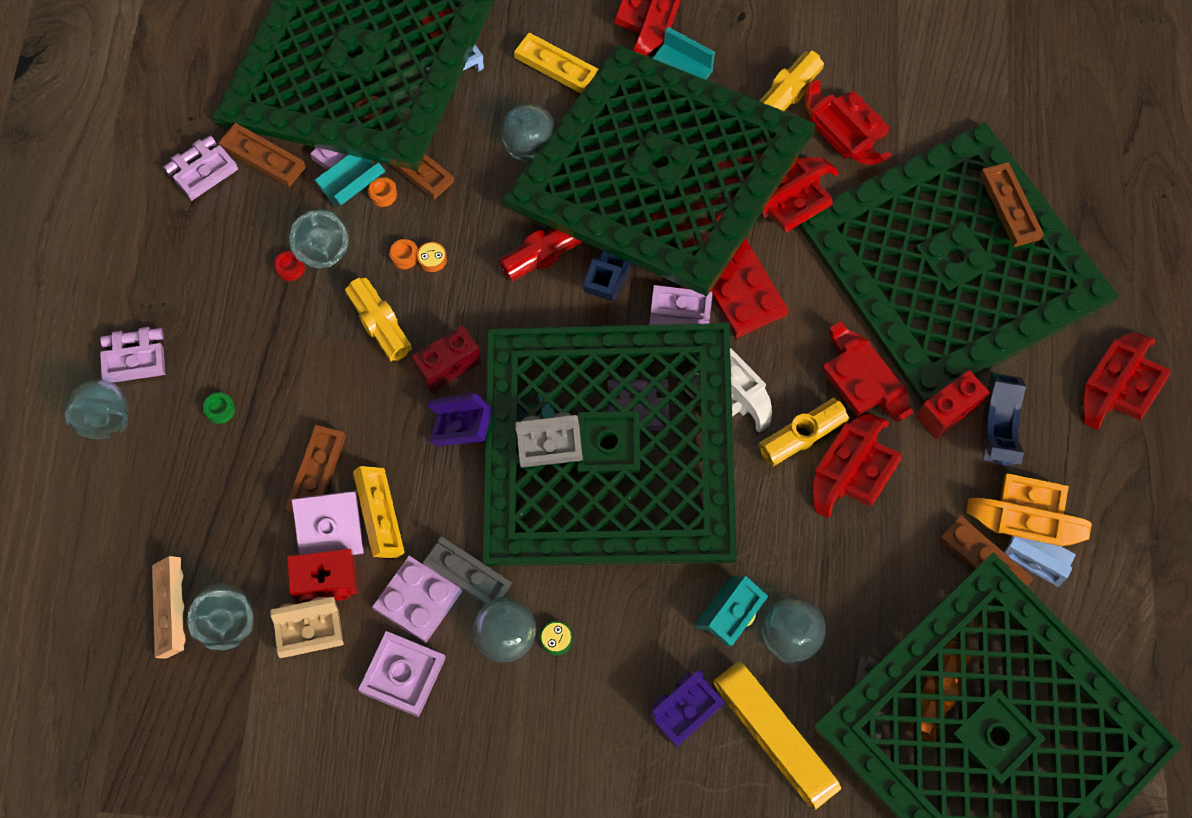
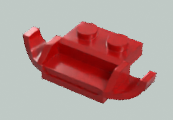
[613,0,681,56]
[805,79,892,165]
[760,157,839,233]
[822,321,914,422]
[1084,332,1170,430]
[813,414,902,519]

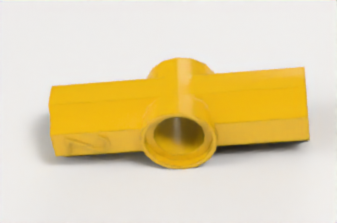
[759,51,824,111]
[345,277,412,362]
[758,398,849,467]

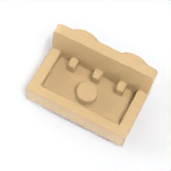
[270,597,344,658]

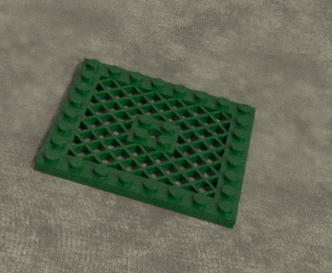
[212,0,495,171]
[503,45,815,297]
[798,122,1119,405]
[483,323,737,567]
[812,552,1182,818]

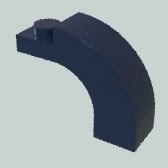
[583,225,632,302]
[981,373,1026,466]

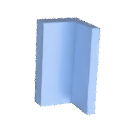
[1004,536,1076,587]

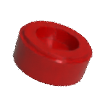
[274,250,305,281]

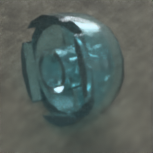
[501,103,556,161]
[289,208,349,269]
[64,380,129,439]
[187,583,254,651]
[761,597,826,663]
[473,598,537,663]

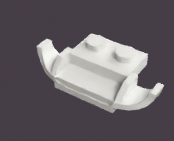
[678,348,772,433]

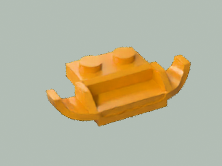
[966,473,1092,547]

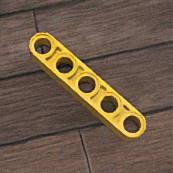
[713,661,841,810]

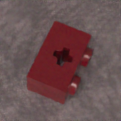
[412,325,481,393]

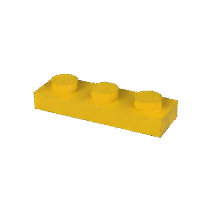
[514,33,599,94]
[353,466,405,558]

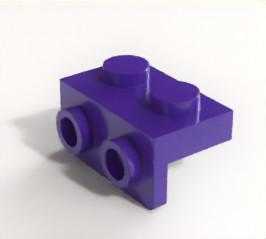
[427,393,493,447]
[650,669,725,748]

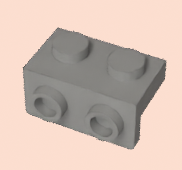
[515,413,583,467]

